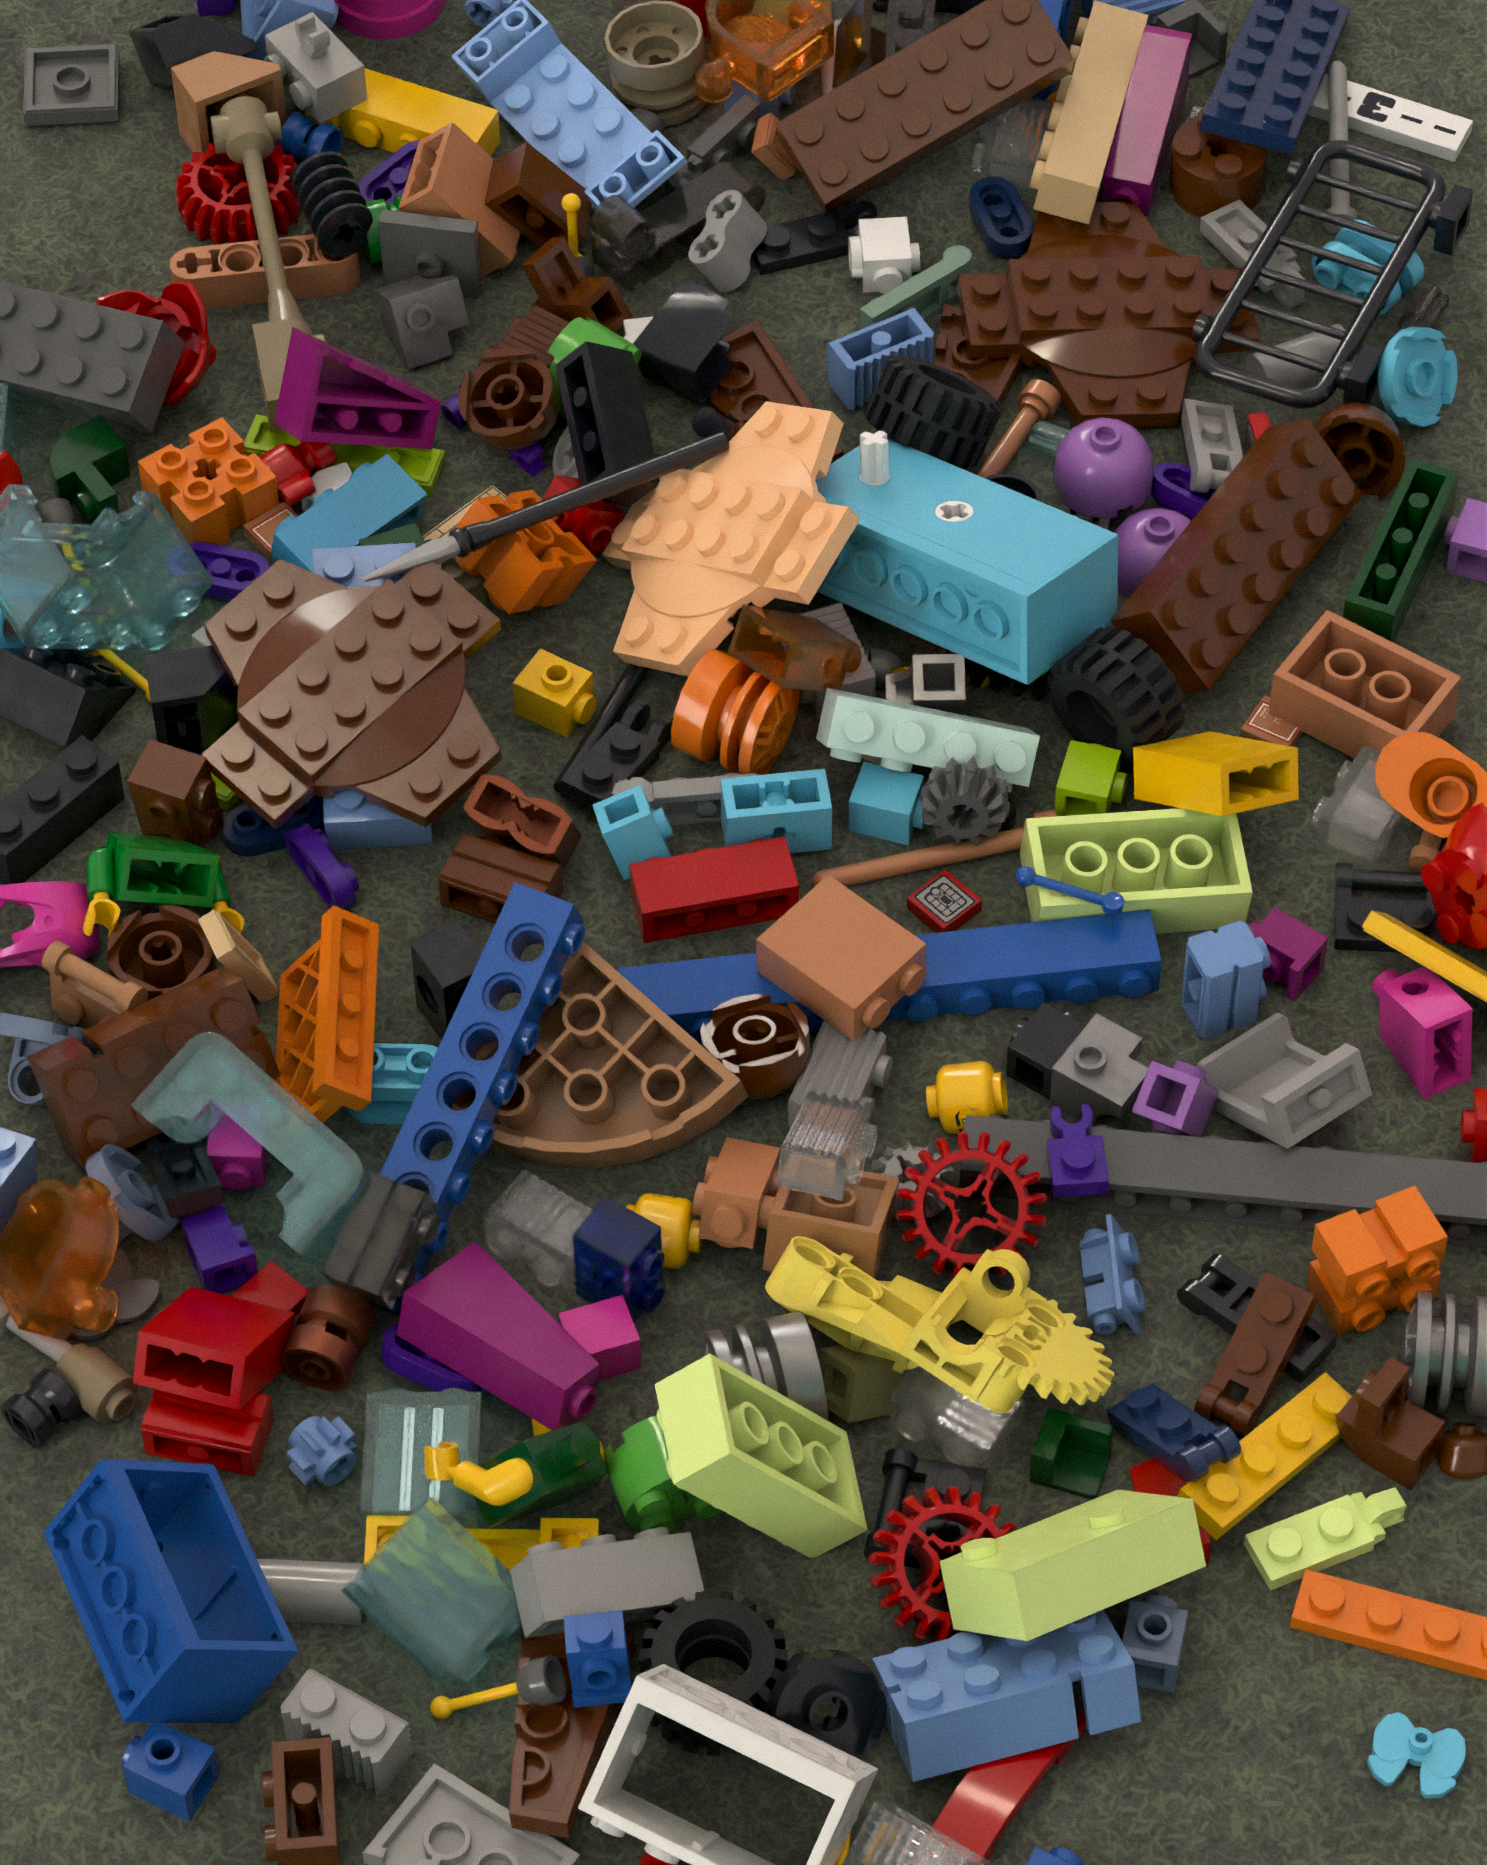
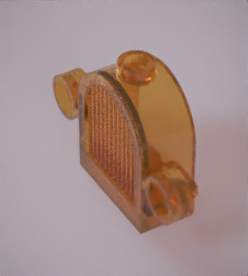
[695,0,834,103]
[0,1177,119,1341]

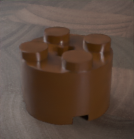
[1169,108,1268,217]
[107,905,218,1001]

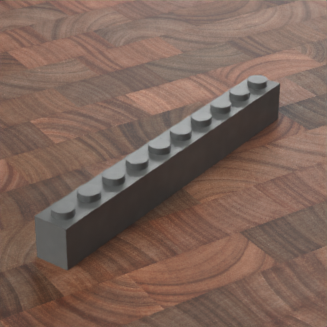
[959,1115,1487,1249]

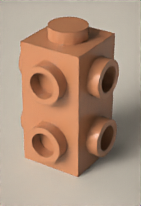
[692,1137,786,1249]

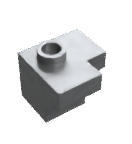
[373,275,470,370]
[885,654,966,715]
[1050,1013,1149,1127]

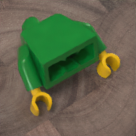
[83,832,245,938]

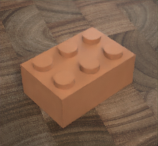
[1269,610,1461,768]

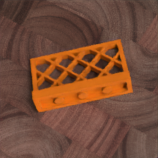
[270,905,379,1155]

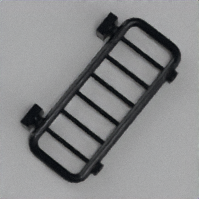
[1191,140,1473,409]

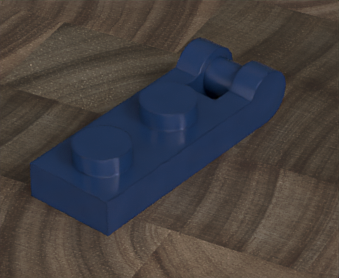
[1106,1384,1242,1483]

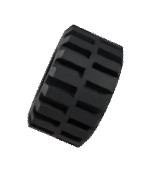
[864,356,1003,467]
[1047,626,1186,769]
[639,1591,788,1756]

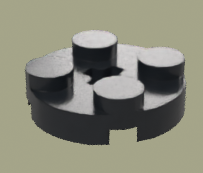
[767,1649,887,1756]

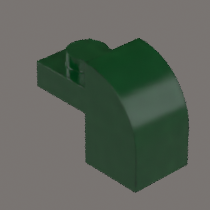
[50,415,130,533]

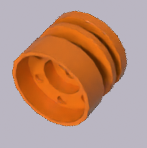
[671,649,799,775]

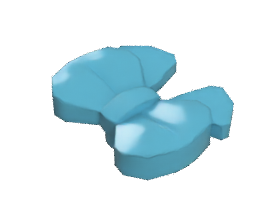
[1367,1712,1466,1799]

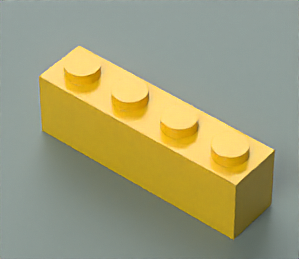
[305,68,501,156]

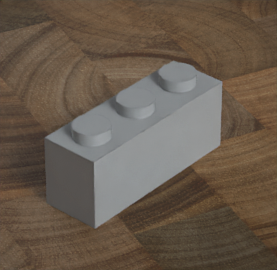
[510,1527,704,1638]

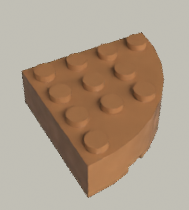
[452,941,749,1168]

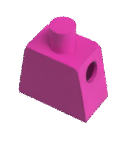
[1372,967,1472,1099]

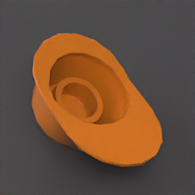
[1375,732,1487,838]

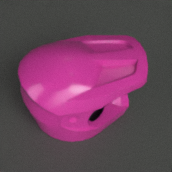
[0,881,102,968]

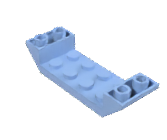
[451,0,687,224]

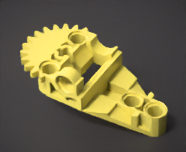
[765,1236,1114,1413]

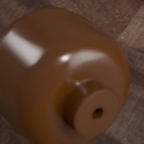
[1436,1422,1487,1479]

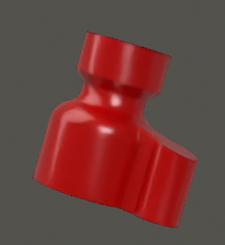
[258,441,337,507]

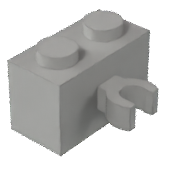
[264,12,367,123]

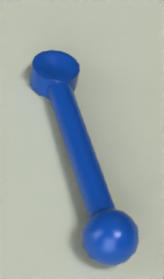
[1015,866,1124,916]

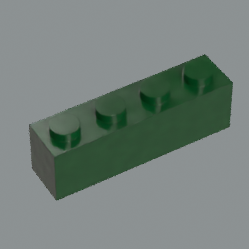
[1343,458,1459,643]

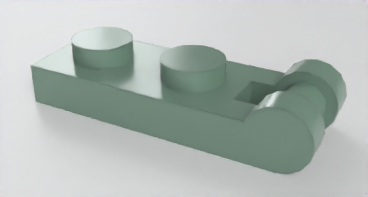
[860,245,972,329]

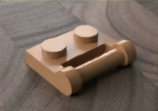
[41,940,148,1029]

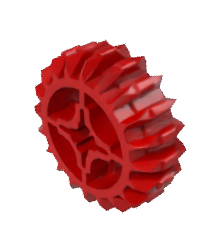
[176,142,302,245]
[896,1131,1047,1279]
[868,1486,1016,1642]

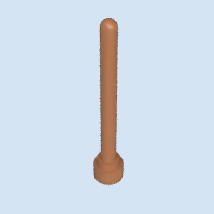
[977,379,1062,478]
[812,810,1057,887]

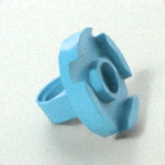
[1378,327,1458,427]

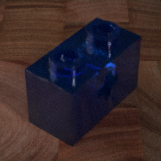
[573,1196,666,1323]

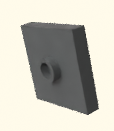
[23,44,120,126]
[378,210,482,299]

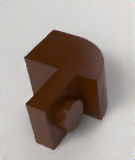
[521,237,633,333]
[1336,1357,1445,1491]

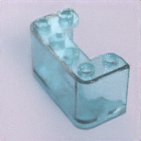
[0,484,214,651]
[131,1032,376,1264]

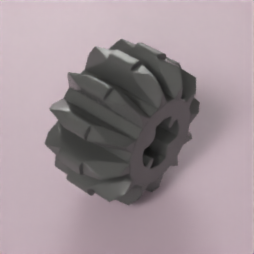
[920,756,1010,847]

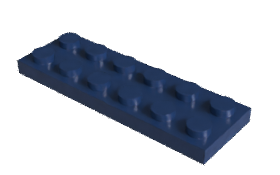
[1199,0,1350,155]

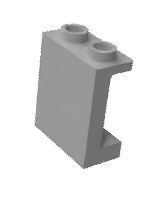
[1197,1013,1372,1149]

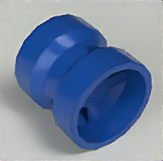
[278,112,343,161]

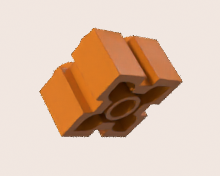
[138,417,280,546]
[454,489,597,614]
[1307,1185,1448,1336]

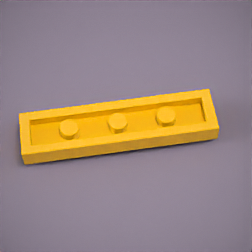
[1177,1372,1352,1540]

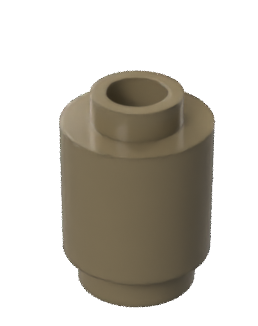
[54,1343,138,1424]

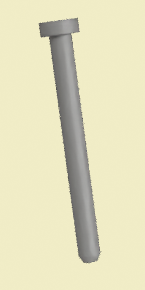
[1324,61,1358,233]

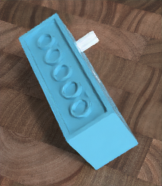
[815,430,1118,685]

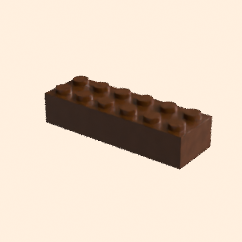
[776,0,1074,213]
[1110,417,1363,695]

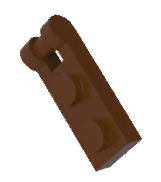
[1194,1272,1319,1437]

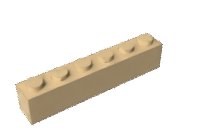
[1029,0,1149,224]

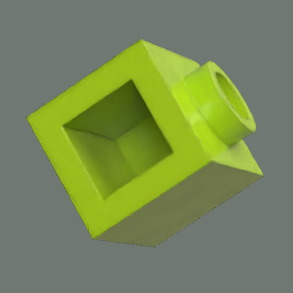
[1054,740,1128,816]

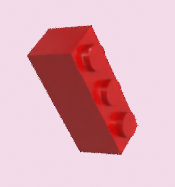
[629,837,799,943]

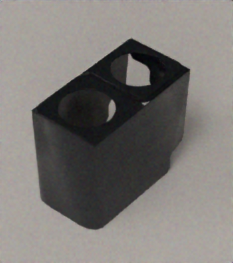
[633,279,734,403]

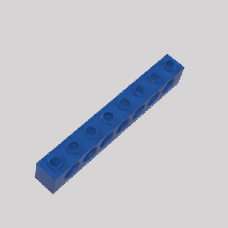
[331,882,585,1317]

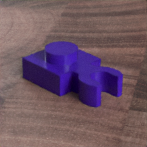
[1046,1104,1109,1198]

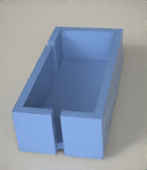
[873,1609,1141,1782]

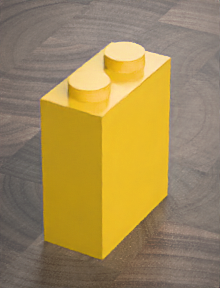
[1133,731,1299,817]

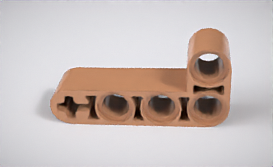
[169,233,361,309]

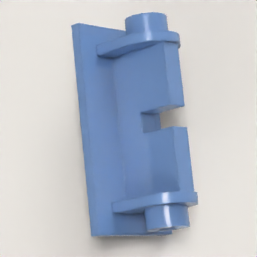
[1079,1214,1146,1335]

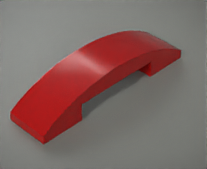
[911,1708,1086,1865]

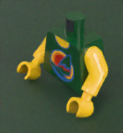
[424,1418,607,1528]

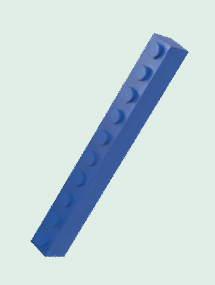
[618,909,1161,1045]

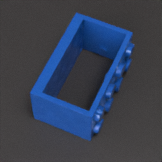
[43,1459,298,1723]

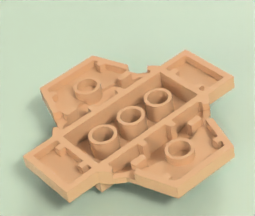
[602,401,860,676]

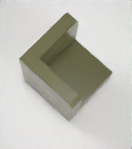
[819,1345,908,1423]

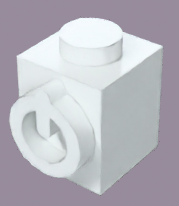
[848,217,920,294]

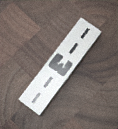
[1309,74,1473,162]

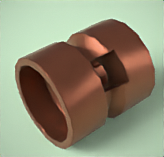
[280,1285,376,1392]

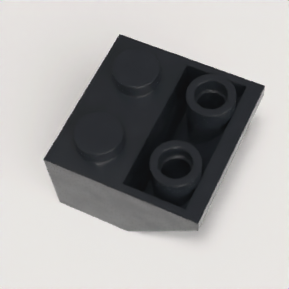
[129,13,258,89]
[0,642,136,747]
[144,645,239,755]

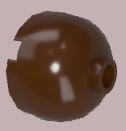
[458,347,561,450]
[1313,402,1406,503]
[700,994,810,1099]

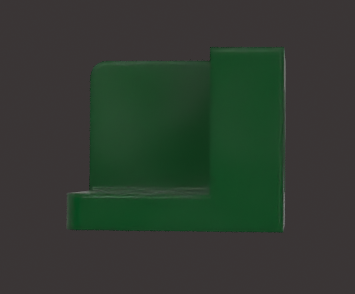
[1029,1407,1114,1499]

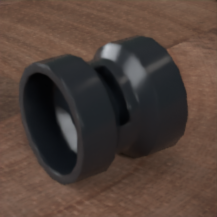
[1,1368,82,1448]

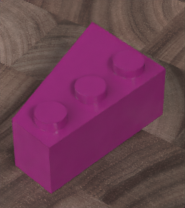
[274,327,441,449]

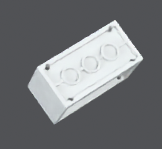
[578,1664,878,1865]

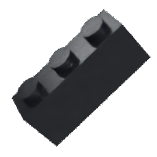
[555,341,660,507]
[0,735,125,885]

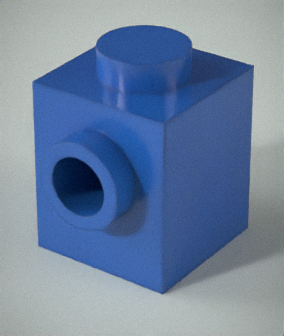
[122,1723,220,1822]

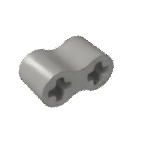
[688,190,767,293]

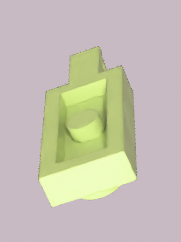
[1244,1487,1406,1591]

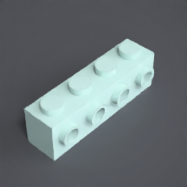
[816,688,1040,792]

